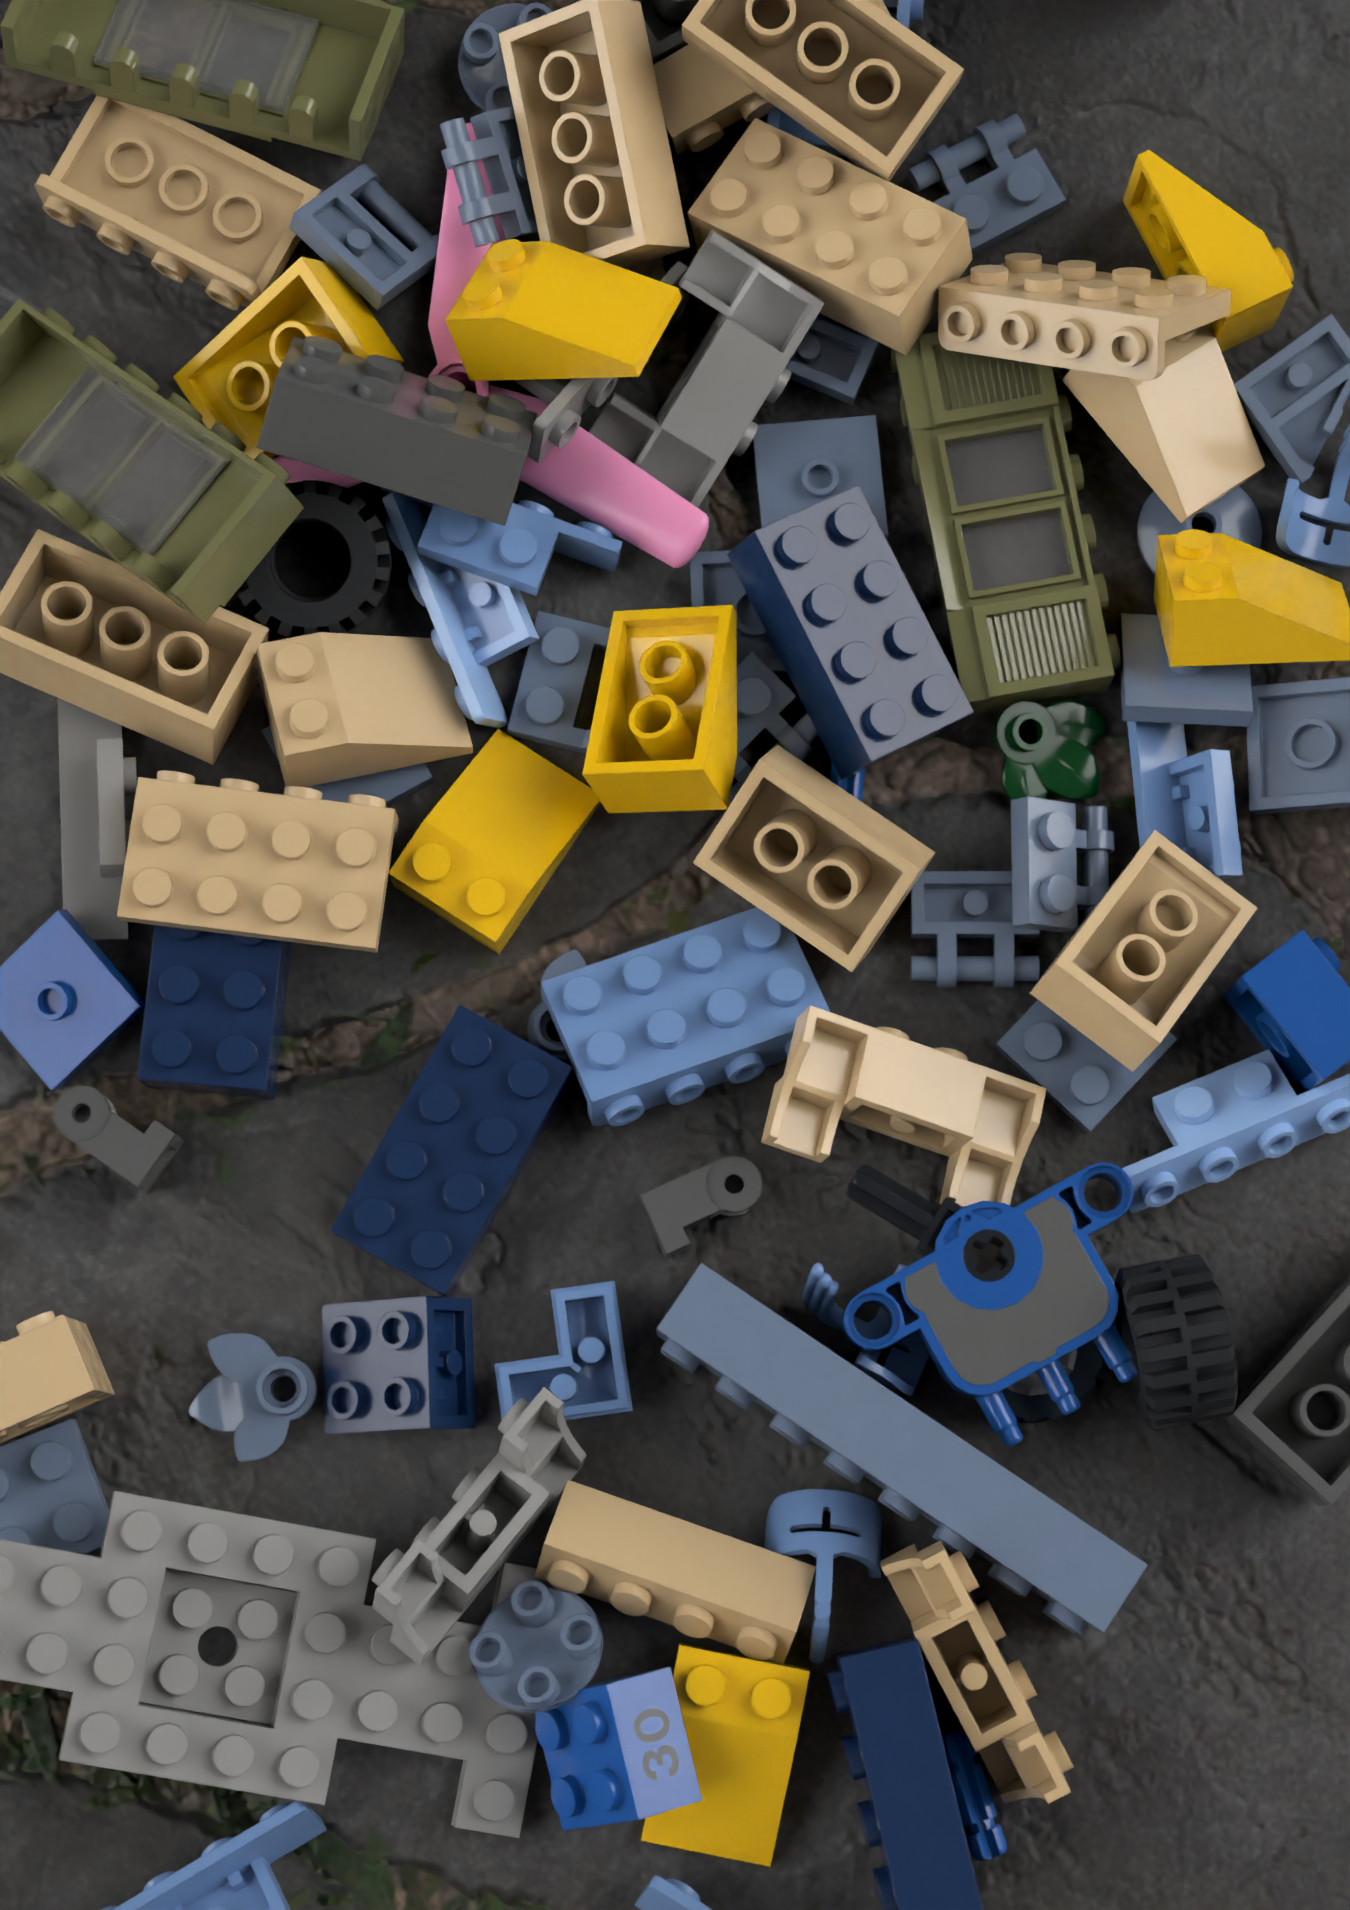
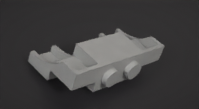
[588,230,825,508]
[372,1387,587,1666]

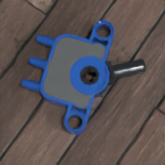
[841,1162,1138,1447]

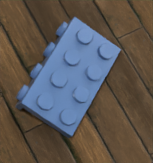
[541,907,830,1126]

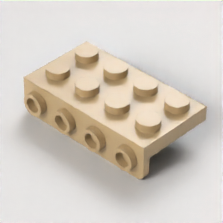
[34,95,322,310]
[938,253,1231,381]
[117,770,399,953]

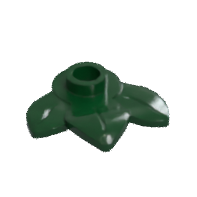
[994,699,1107,800]

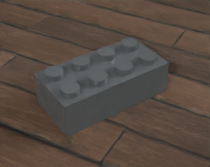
[257,336,537,526]
[1223,1275,1350,1506]

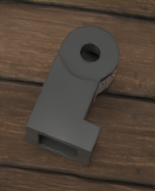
[54,1086,184,1193]
[639,1156,763,1259]

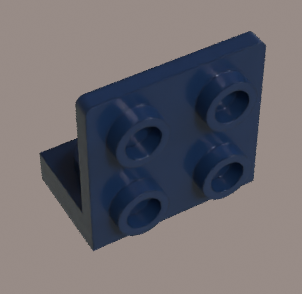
[322,1296,476,1434]

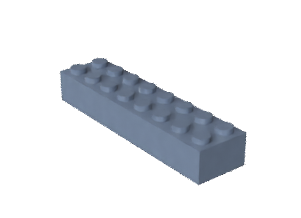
[657,1263,1148,1636]

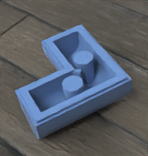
[494,1281,633,1421]

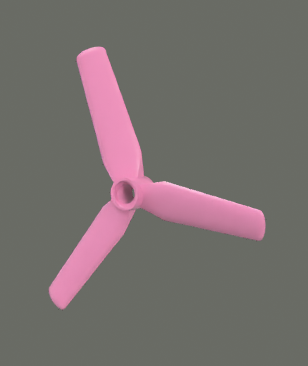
[273,123,709,568]

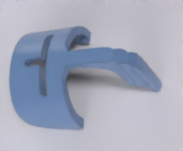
[1276,424,1350,569]
[803,1263,929,1396]
[764,1489,882,1663]

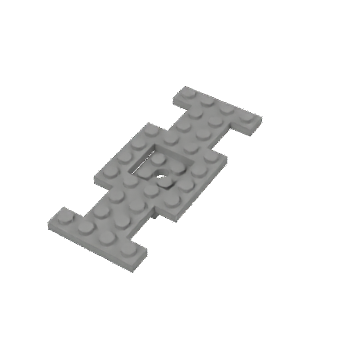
[0,1491,553,1838]

